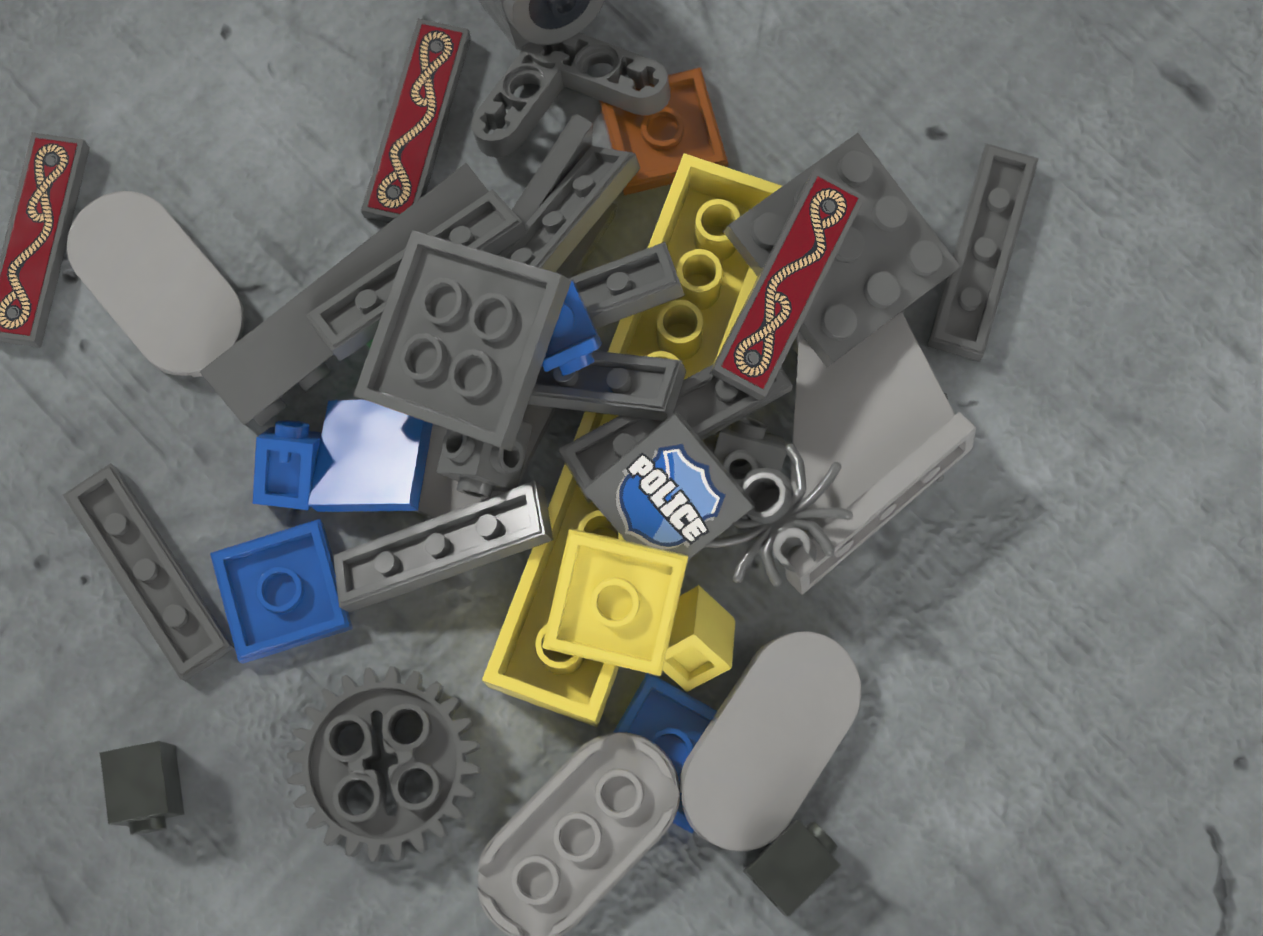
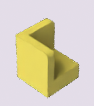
[662,585,735,692]

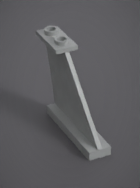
[785,312,976,595]

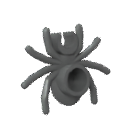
[704,443,853,586]

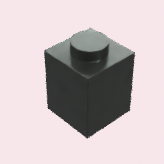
[100,741,185,835]
[743,820,841,917]

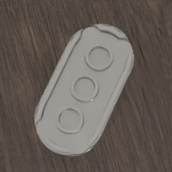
[67,191,246,377]
[680,632,861,851]
[477,732,680,936]

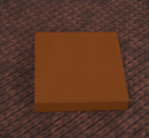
[598,67,728,196]

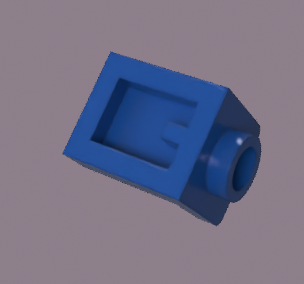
[542,279,602,376]
[252,420,322,510]

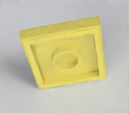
[542,528,689,676]

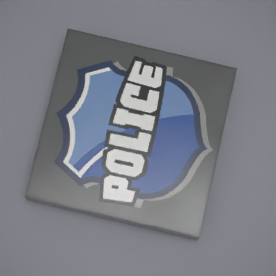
[583,411,754,559]

